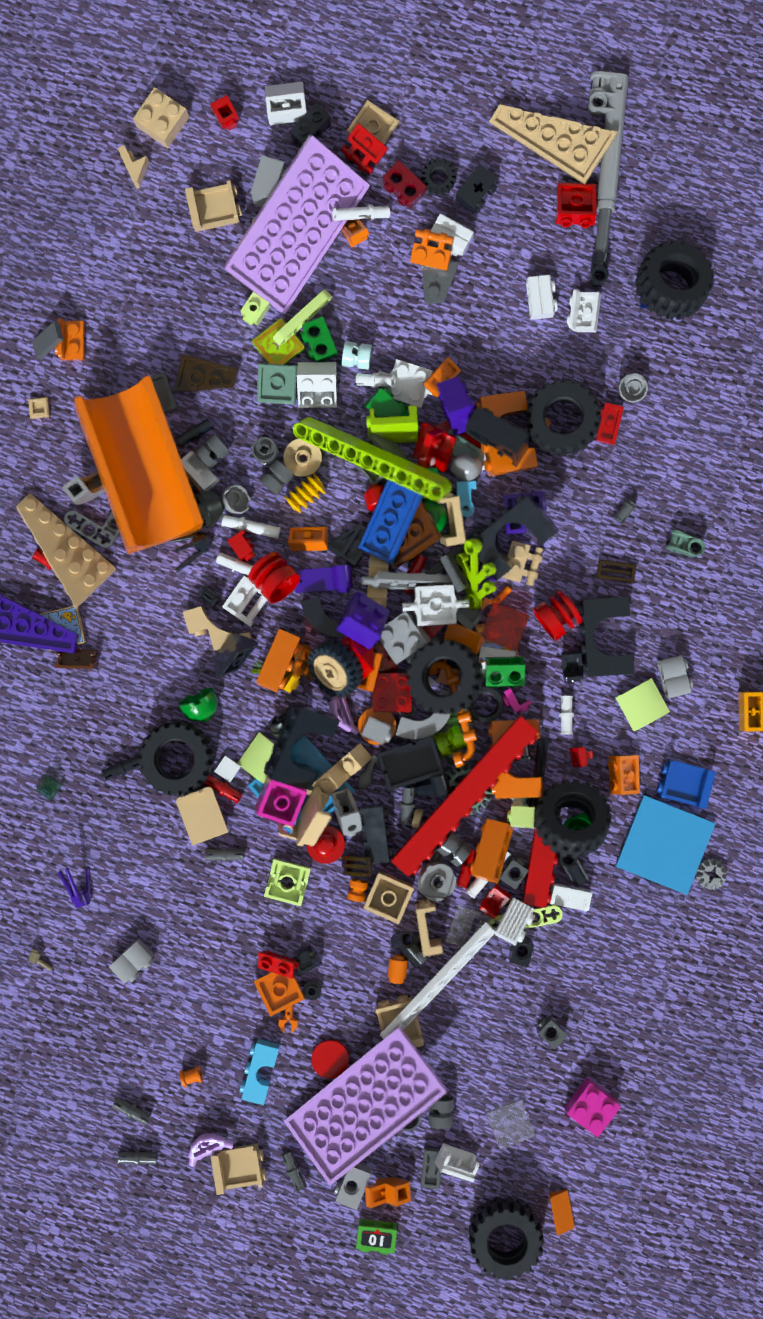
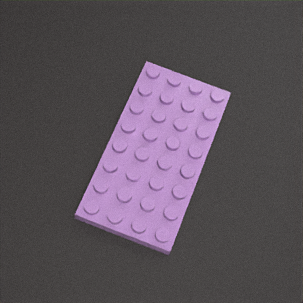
[223,135,370,314]
[284,1027,448,1186]

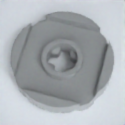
[418,862,456,901]

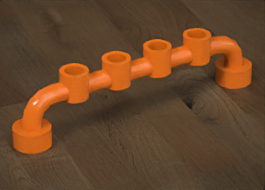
[429,661,478,768]

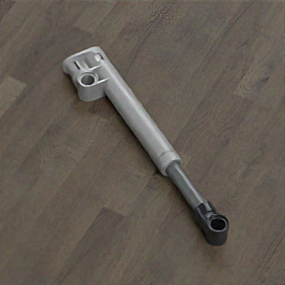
[587,71,629,288]

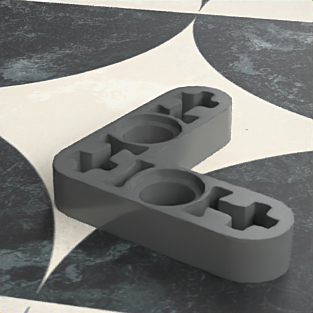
[64,511,120,548]

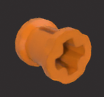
[179,1065,203,1088]

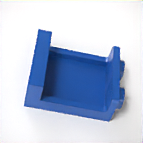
[656,759,716,809]

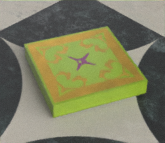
[252,318,305,365]

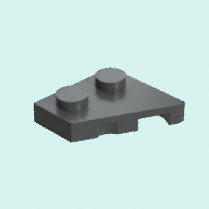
[421,262,458,305]

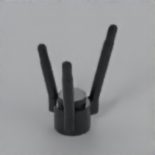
[168,532,211,572]

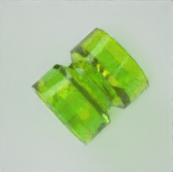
[433,724,467,758]

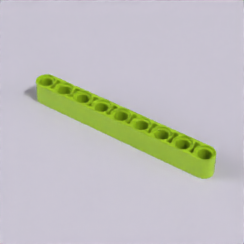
[293,417,452,501]

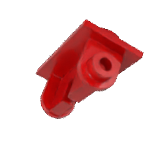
[258,950,299,979]

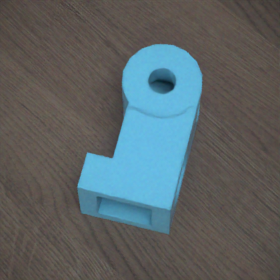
[456,481,476,518]

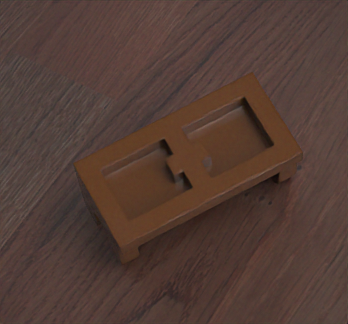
[55,649,98,669]

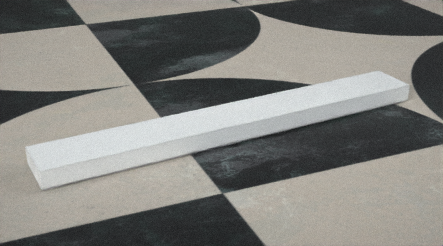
[380,923,496,1039]

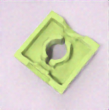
[264,858,311,906]

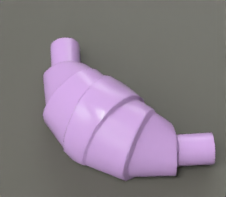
[329,696,359,735]
[188,1133,234,1167]

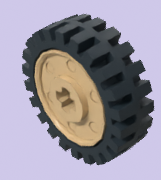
[307,640,364,698]

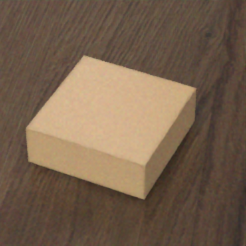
[28,397,50,419]

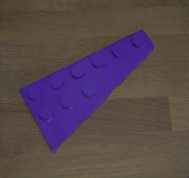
[0,594,79,654]

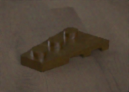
[173,354,239,393]

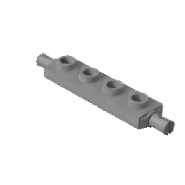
[361,571,455,590]

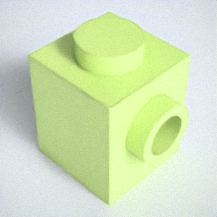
[240,292,270,326]
[507,806,537,828]

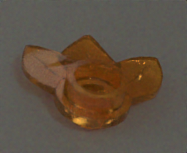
[292,645,313,680]

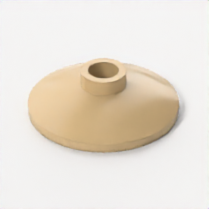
[283,439,322,477]

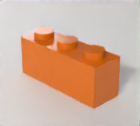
[256,629,302,693]
[471,819,513,884]

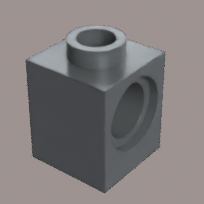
[500,857,529,890]
[536,1016,568,1050]

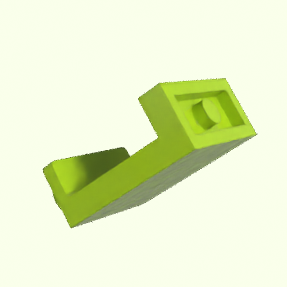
[366,405,418,443]

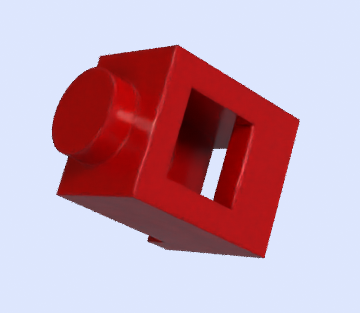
[210,95,240,130]
[227,530,256,561]

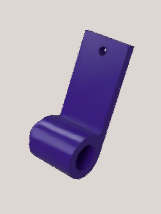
[295,565,353,593]

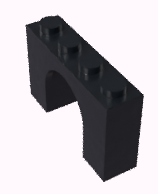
[469,494,559,581]
[577,597,635,677]
[263,702,340,790]

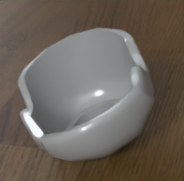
[619,373,648,403]
[451,453,483,481]
[222,484,251,514]

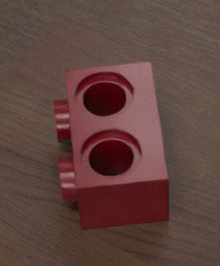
[383,160,427,209]

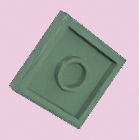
[257,363,297,405]

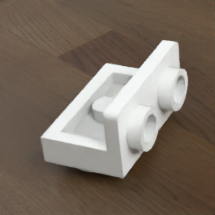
[567,289,601,332]

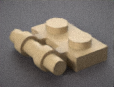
[501,541,543,586]

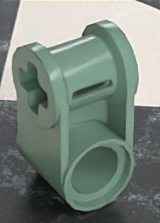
[665,530,705,558]

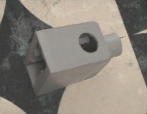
[331,788,362,837]

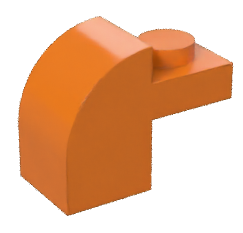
[365,1177,411,1208]

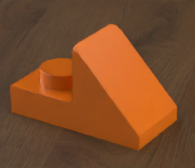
[341,219,369,248]

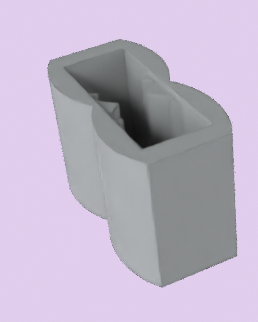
[657,655,693,698]
[109,938,155,984]

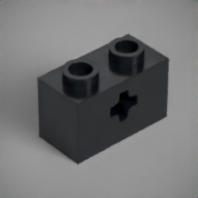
[290,103,332,147]
[455,164,498,214]

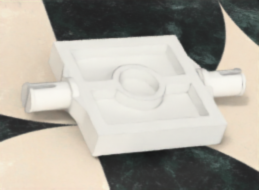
[378,359,439,408]
[402,585,469,626]

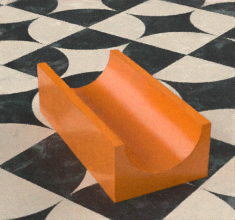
[74,375,203,554]

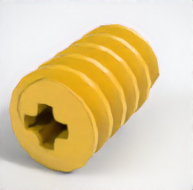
[283,472,326,513]

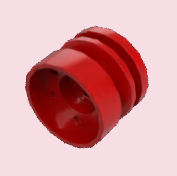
[248,552,300,604]
[532,590,583,641]

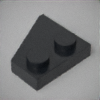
[328,523,367,567]

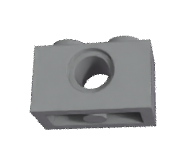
[361,716,393,745]
[334,1163,372,1210]

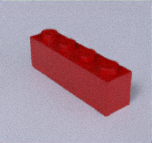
[522,828,558,908]

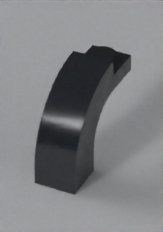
[301,597,346,638]

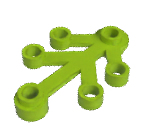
[456,539,496,610]

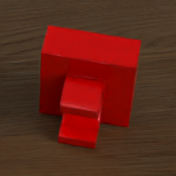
[569,747,594,767]

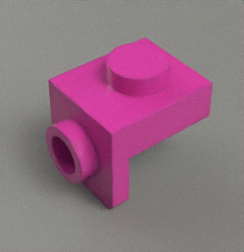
[502,688,532,714]

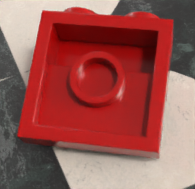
[556,183,597,228]

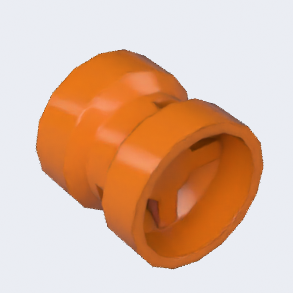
[347,879,369,902]

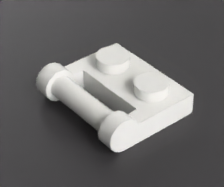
[222,576,267,627]

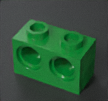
[300,316,338,362]
[485,656,525,688]

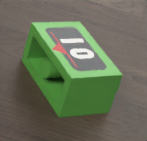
[356,1219,397,1255]

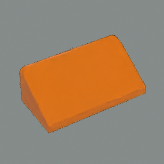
[288,527,328,551]
[443,624,485,655]
[549,1189,575,1235]

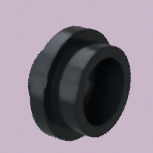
[302,981,322,1000]

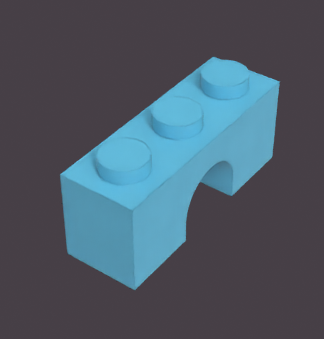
[240,1039,280,1105]

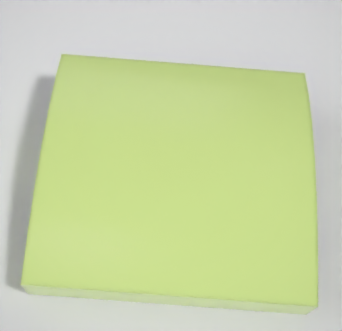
[615,678,670,731]
[238,732,275,784]

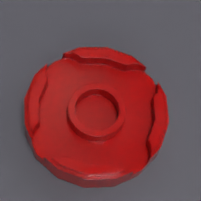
[311,1039,349,1079]

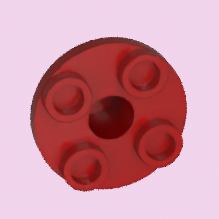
[307,825,345,864]

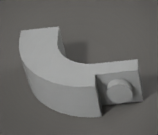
[62,470,105,505]
[396,689,451,739]

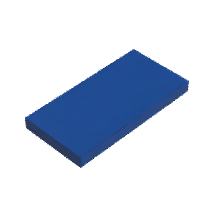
[358,480,423,564]

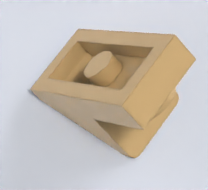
[118,145,150,189]

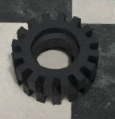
[421,157,456,197]

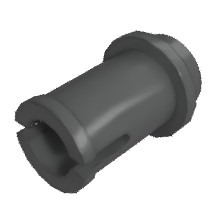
[613,499,636,525]

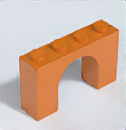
[474,391,538,476]
[489,719,543,799]

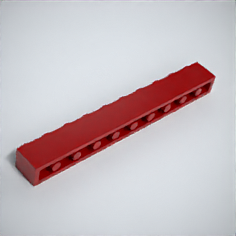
[391,715,539,877]

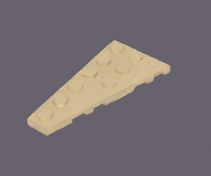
[489,104,618,185]
[17,493,116,609]

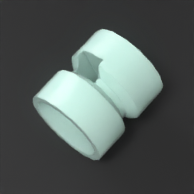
[342,341,372,370]

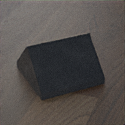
[213,632,259,679]

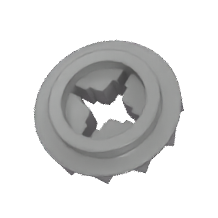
[696,859,727,890]

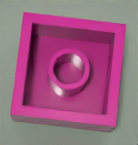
[254,777,307,827]
[564,1077,621,1137]

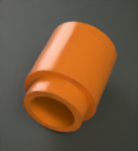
[387,954,408,984]

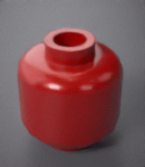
[364,484,385,512]

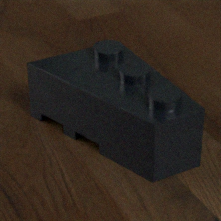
[466,407,529,467]
[359,803,393,864]

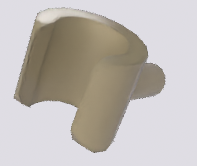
[29,949,53,971]

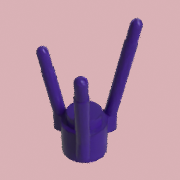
[58,868,93,908]

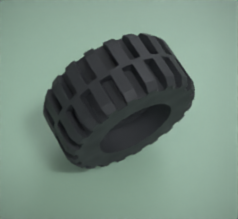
[635,241,714,320]
[526,378,601,457]
[406,639,484,714]
[138,721,215,796]
[535,779,612,858]
[469,1196,544,1280]

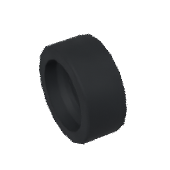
[467,686,504,723]

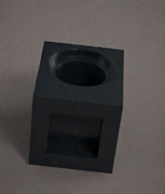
[508,936,534,967]

